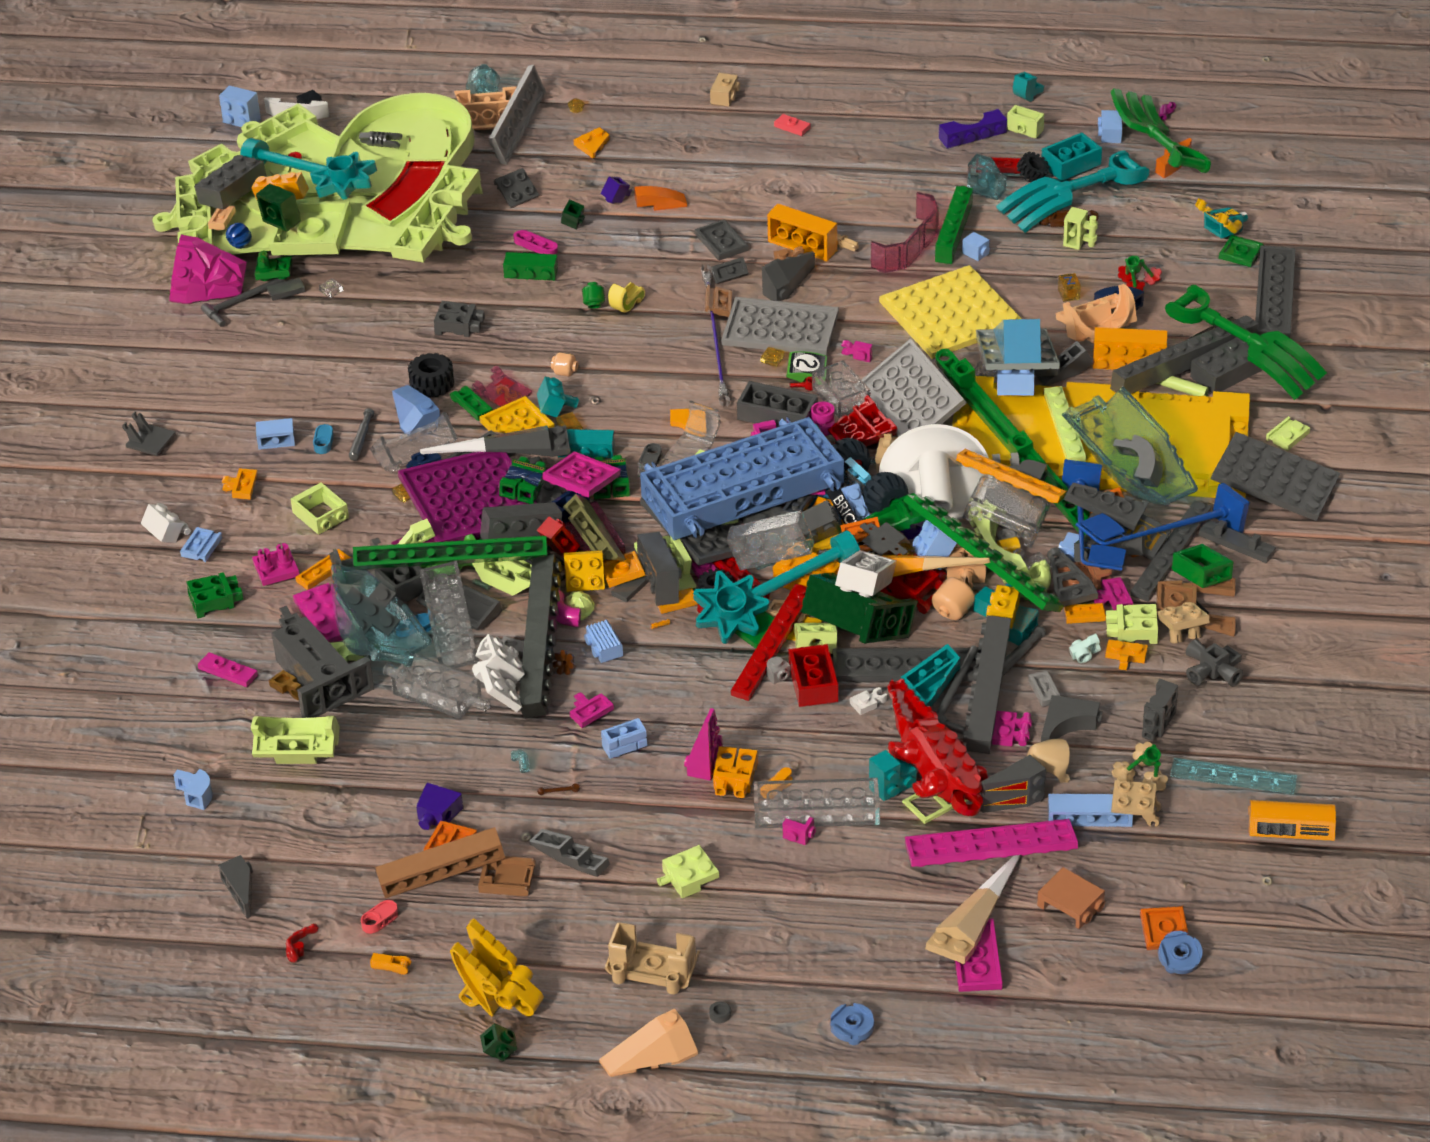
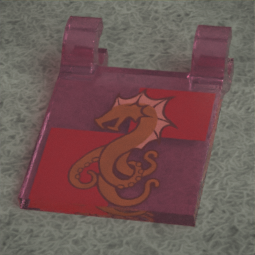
[472,366,532,407]

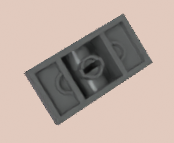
[271,616,374,718]

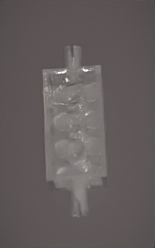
[383,653,491,719]

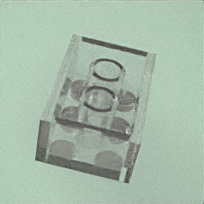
[812,360,871,418]

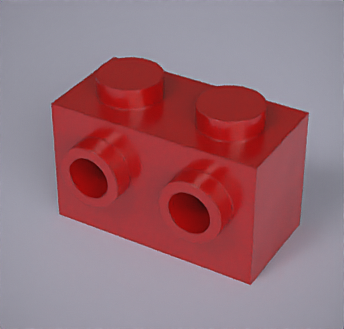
[536,517,580,558]

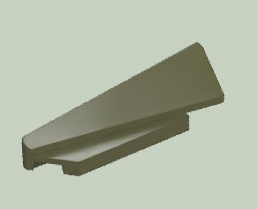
[563,494,626,561]

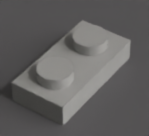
[1028,671,1060,707]

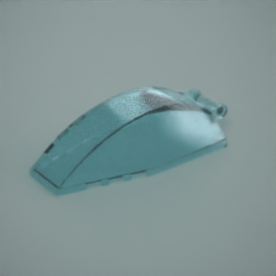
[1062,387,1198,505]
[331,564,432,667]

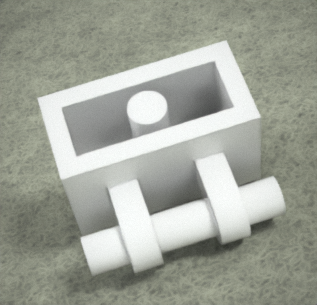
[141,503,191,543]

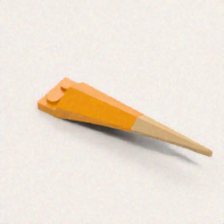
[879,555,990,577]

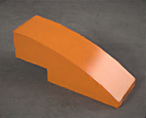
[1155,138,1192,178]
[634,186,687,211]

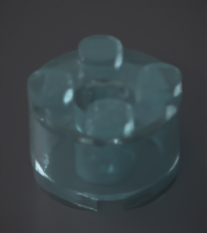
[466,64,500,94]

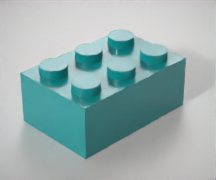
[1041,132,1102,181]

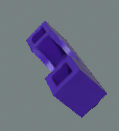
[939,109,1007,149]

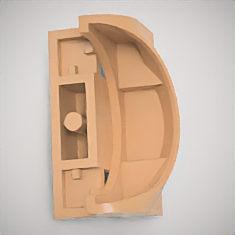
[1056,284,1137,343]

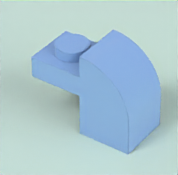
[174,769,213,810]

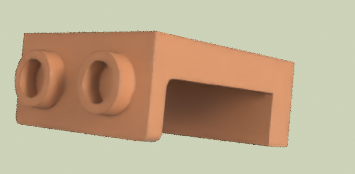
[1037,867,1105,929]

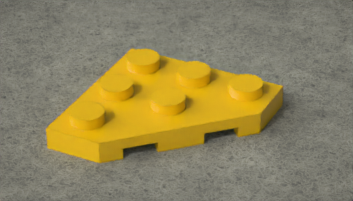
[479,396,555,433]

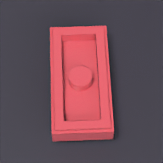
[774,114,811,136]

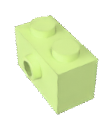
[1007,105,1044,138]

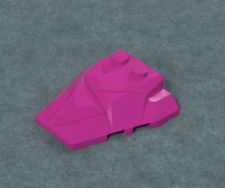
[169,235,247,304]

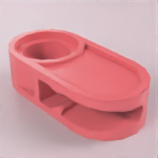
[361,900,398,934]

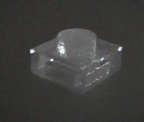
[319,278,344,298]

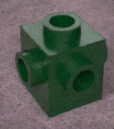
[480,1023,518,1061]

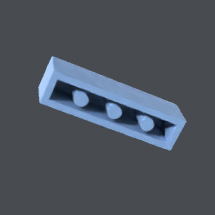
[1048,794,1133,827]

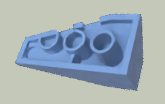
[392,385,441,438]

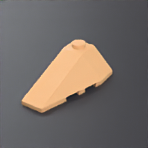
[599,1008,698,1077]

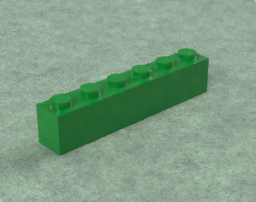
[935,186,973,264]

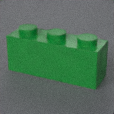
[503,252,558,281]

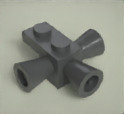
[1185,639,1243,687]

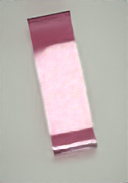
[871,192,939,273]

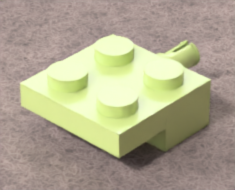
[657,845,719,898]

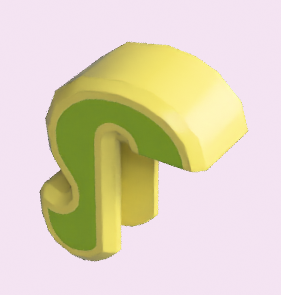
[608,282,645,313]

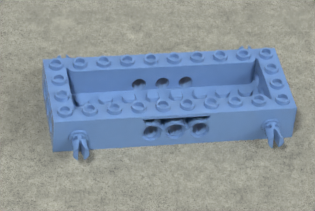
[640,417,844,540]

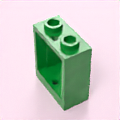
[1172,544,1234,588]

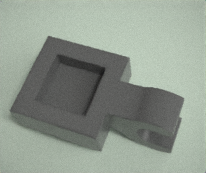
[279,606,300,628]

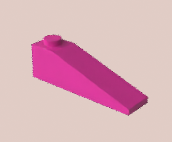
[684,708,723,781]

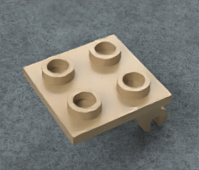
[1111,780,1161,827]

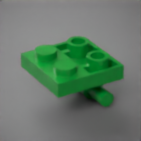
[254,250,293,281]

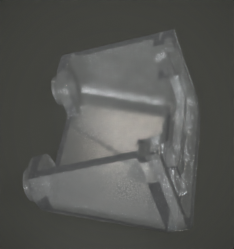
[962,474,1050,548]

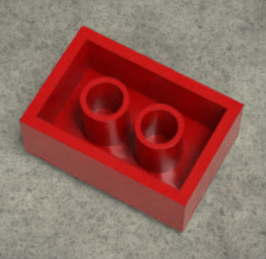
[788,644,838,707]

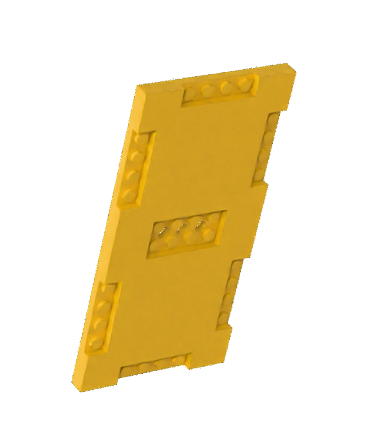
[952,376,1250,498]

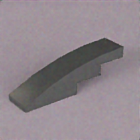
[529,829,610,877]

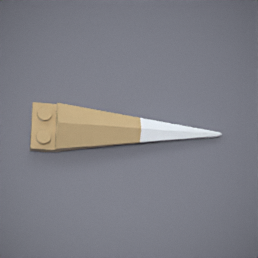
[926,855,1020,964]

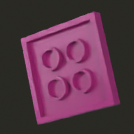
[542,451,621,498]

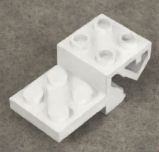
[472,634,525,712]

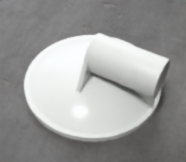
[879,424,991,520]

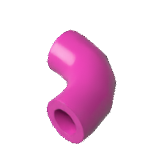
[556,590,581,628]

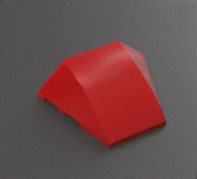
[828,395,897,446]

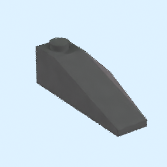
[762,251,815,301]

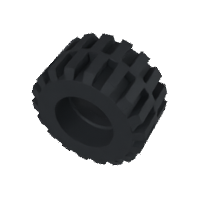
[408,353,454,398]

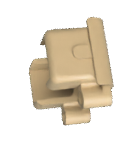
[605,922,700,995]

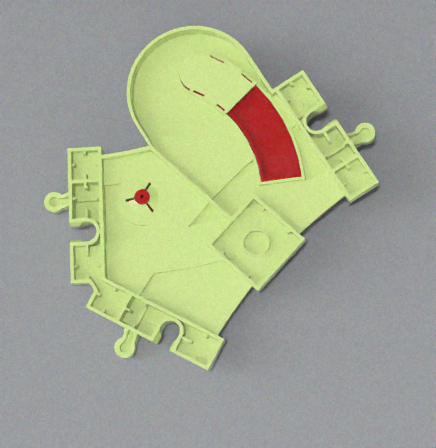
[152,93,483,263]

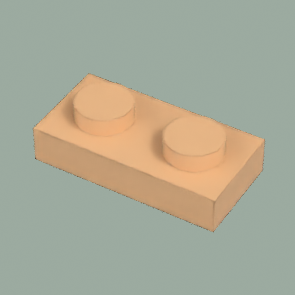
[208,206,236,230]

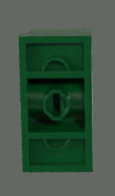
[801,573,918,644]

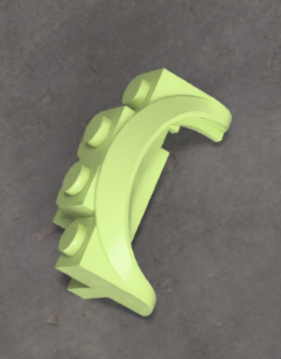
[251,716,340,764]

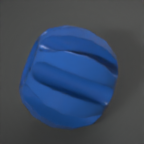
[226,223,252,249]

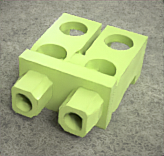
[1106,604,1158,644]

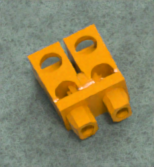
[713,746,758,798]

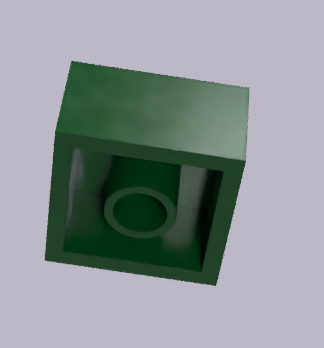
[256,183,301,232]

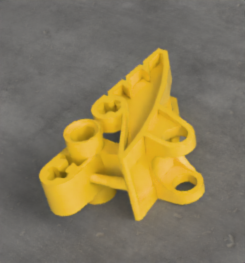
[450,918,544,1016]

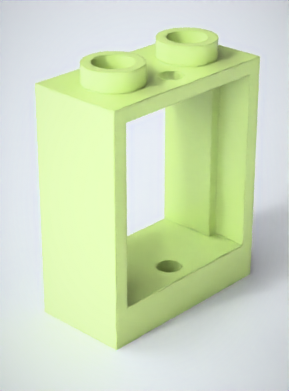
[291,482,349,535]

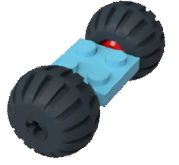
[832,438,909,514]

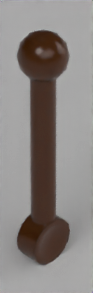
[537,784,580,795]

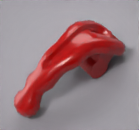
[286,923,318,963]

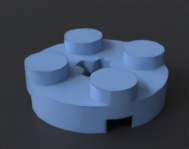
[1158,931,1203,974]
[830,1003,874,1045]

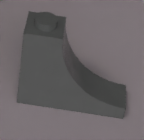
[1074,532,1145,563]
[1041,695,1103,742]

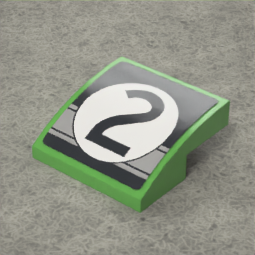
[786,351,827,383]

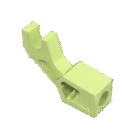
[398,519,435,544]

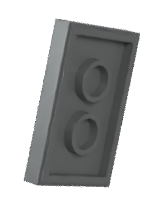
[694,219,749,261]

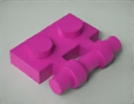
[992,711,1032,747]

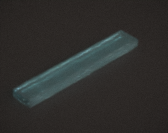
[1171,758,1297,795]

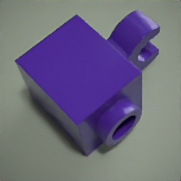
[600,176,633,204]

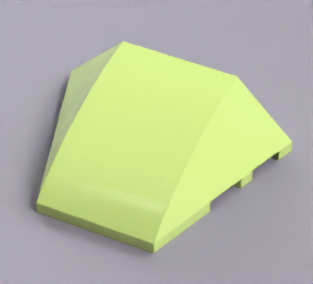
[472,559,532,596]

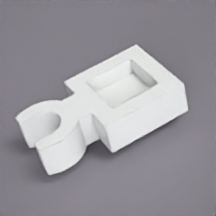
[850,687,887,715]

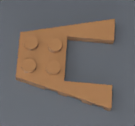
[1156,578,1235,637]

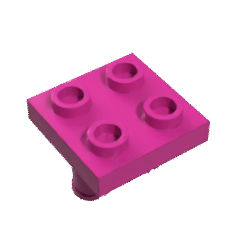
[252,543,299,586]

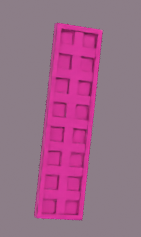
[905,819,1078,867]

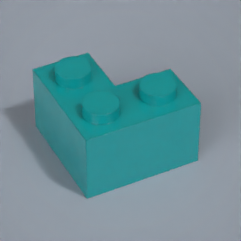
[869,750,917,801]

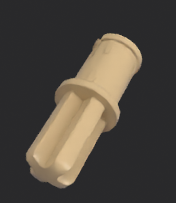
[837,234,859,252]

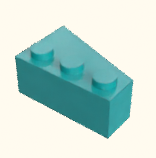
[901,644,960,707]

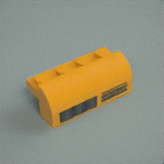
[1248,800,1336,841]

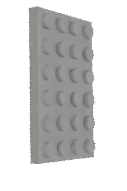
[721,297,839,356]
[855,338,967,436]

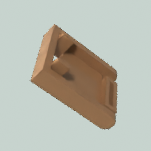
[478,856,536,896]

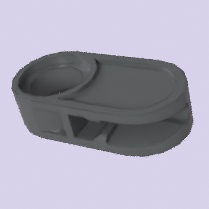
[639,443,662,472]

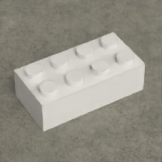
[835,550,896,597]

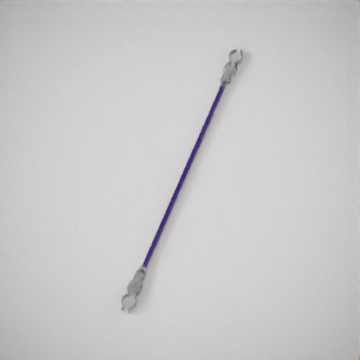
[701,265,730,408]

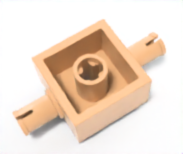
[946,544,986,589]

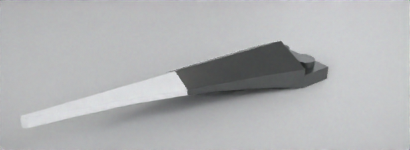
[420,426,571,457]

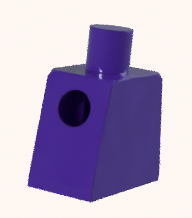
[416,782,463,830]

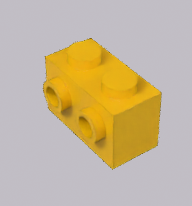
[986,585,1020,629]

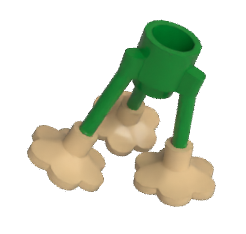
[1112,742,1168,792]

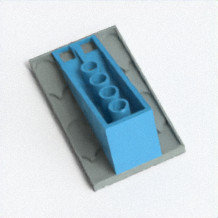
[976,319,1060,370]

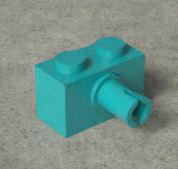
[537,376,579,418]

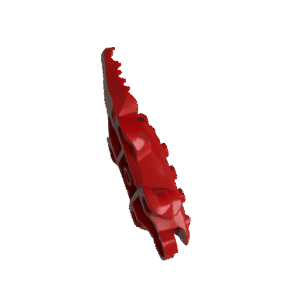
[887,678,989,816]

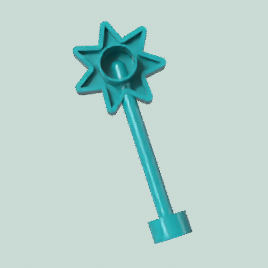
[240,138,377,200]
[693,530,860,644]

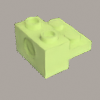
[794,623,837,654]

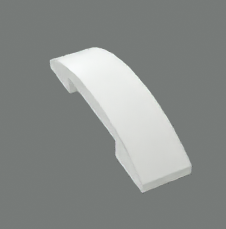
[264,97,329,119]

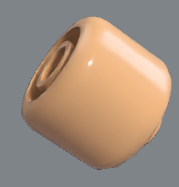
[932,577,975,621]

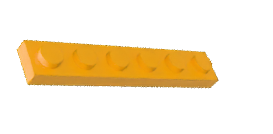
[956,449,1066,503]

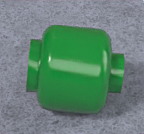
[582,282,605,309]

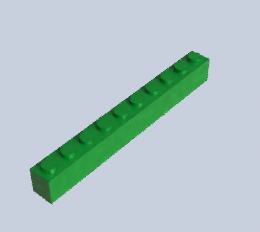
[353,536,547,570]

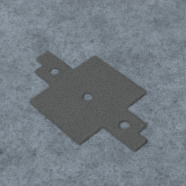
[860,522,908,556]

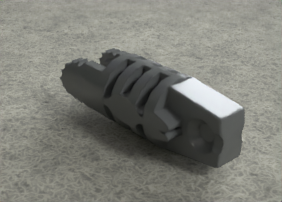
[359,131,403,148]

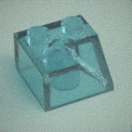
[967,154,1007,200]

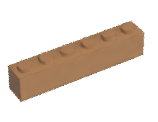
[375,827,505,898]

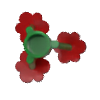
[1118,256,1162,291]

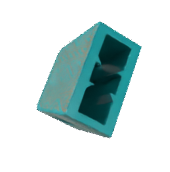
[1008,606,1039,646]

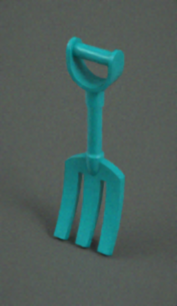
[996,150,1150,233]

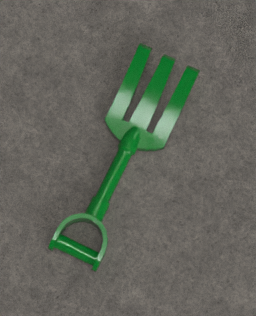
[1111,88,1211,173]
[1165,285,1327,400]

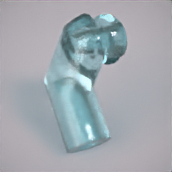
[511,749,530,773]

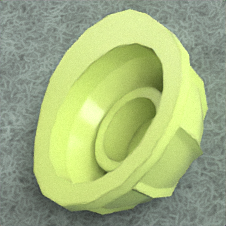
[564,590,595,621]

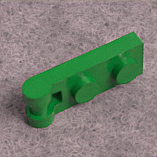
[450,386,493,421]

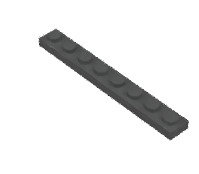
[1131,500,1212,602]

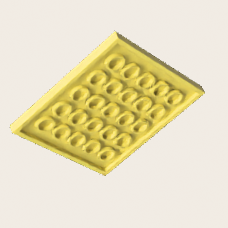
[879,265,1022,359]

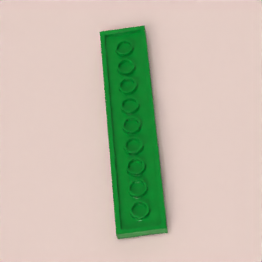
[903,494,1064,612]

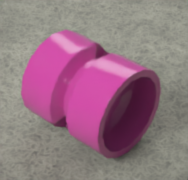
[811,402,835,436]

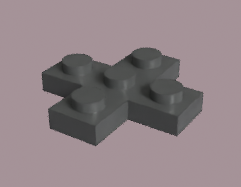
[341,583,400,641]

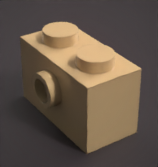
[710,73,740,107]

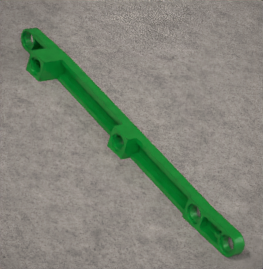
[935,349,1091,535]

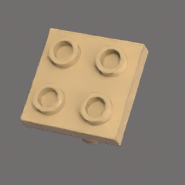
[1157,602,1210,643]

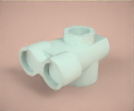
[1069,634,1101,663]

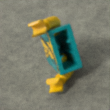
[1195,198,1248,239]

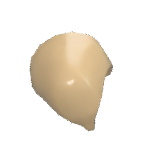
[1027,739,1070,783]

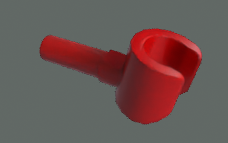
[790,377,815,391]

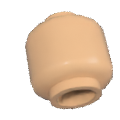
[551,352,578,377]

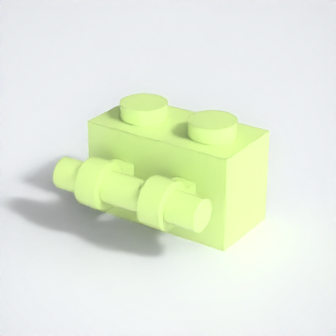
[1063,207,1098,250]

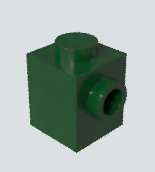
[561,199,585,229]

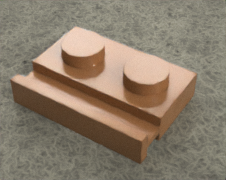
[705,285,732,317]

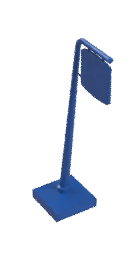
[1062,459,1126,571]
[1075,483,1250,545]

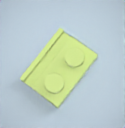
[1266,416,1310,451]

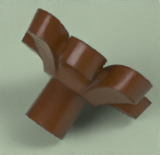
[552,650,575,675]

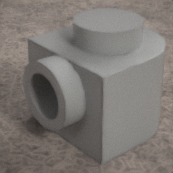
[767,657,791,684]

